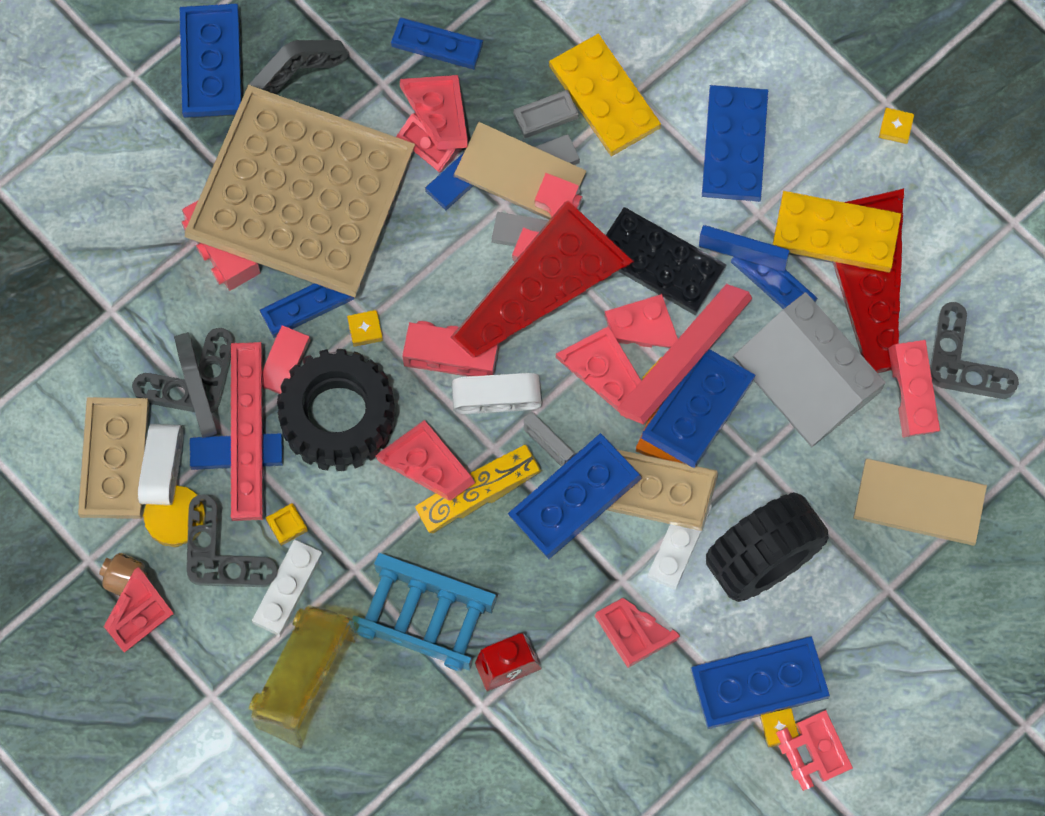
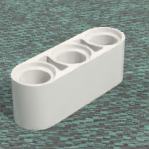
[452,373,542,414]
[138,424,184,505]

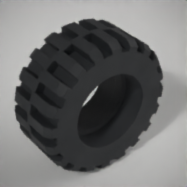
[277,349,396,471]
[706,492,829,602]

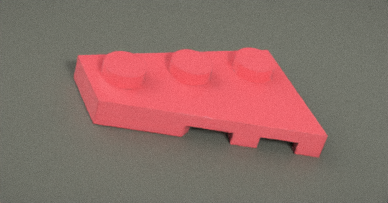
[400,75,467,150]
[556,326,641,419]
[376,420,475,501]

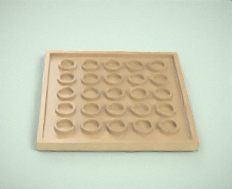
[185,85,415,298]

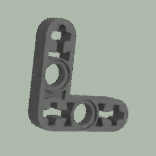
[246,40,349,94]
[930,302,1019,399]
[132,328,234,413]
[174,332,218,438]
[186,494,277,587]

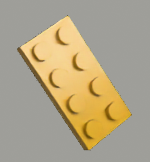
[549,33,661,157]
[773,191,901,272]

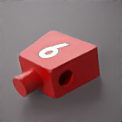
[475,633,542,692]

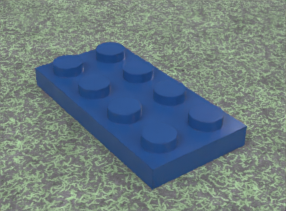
[180,4,242,118]
[701,85,768,202]
[641,349,755,468]
[508,433,642,560]
[690,636,830,730]

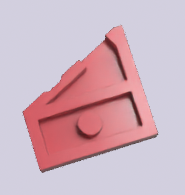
[604,294,678,348]
[104,567,174,653]
[595,598,680,668]

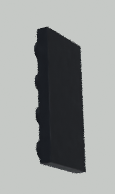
[606,207,727,316]

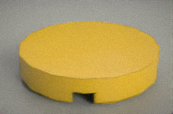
[143,485,206,547]

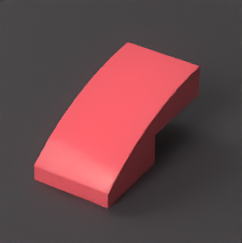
[262,325,310,394]

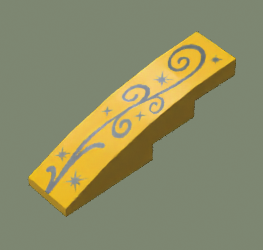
[415,445,542,534]

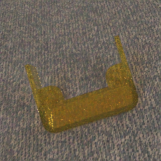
[249,605,357,749]

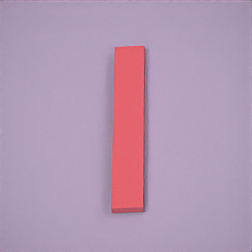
[618,284,752,424]
[231,342,263,521]

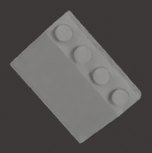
[733,292,886,448]

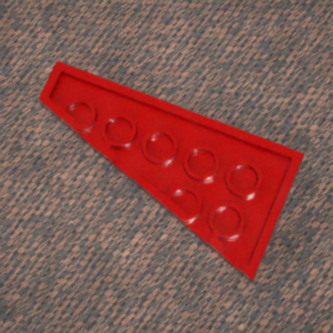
[832,188,904,373]
[450,201,634,357]

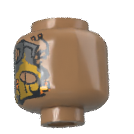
[99,553,148,596]

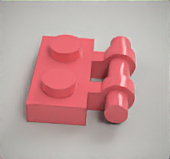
[776,710,853,791]

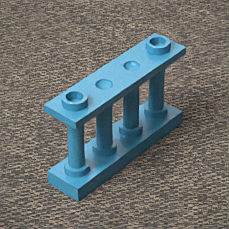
[352,553,496,671]

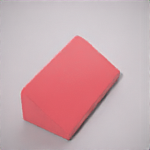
[396,113,463,172]

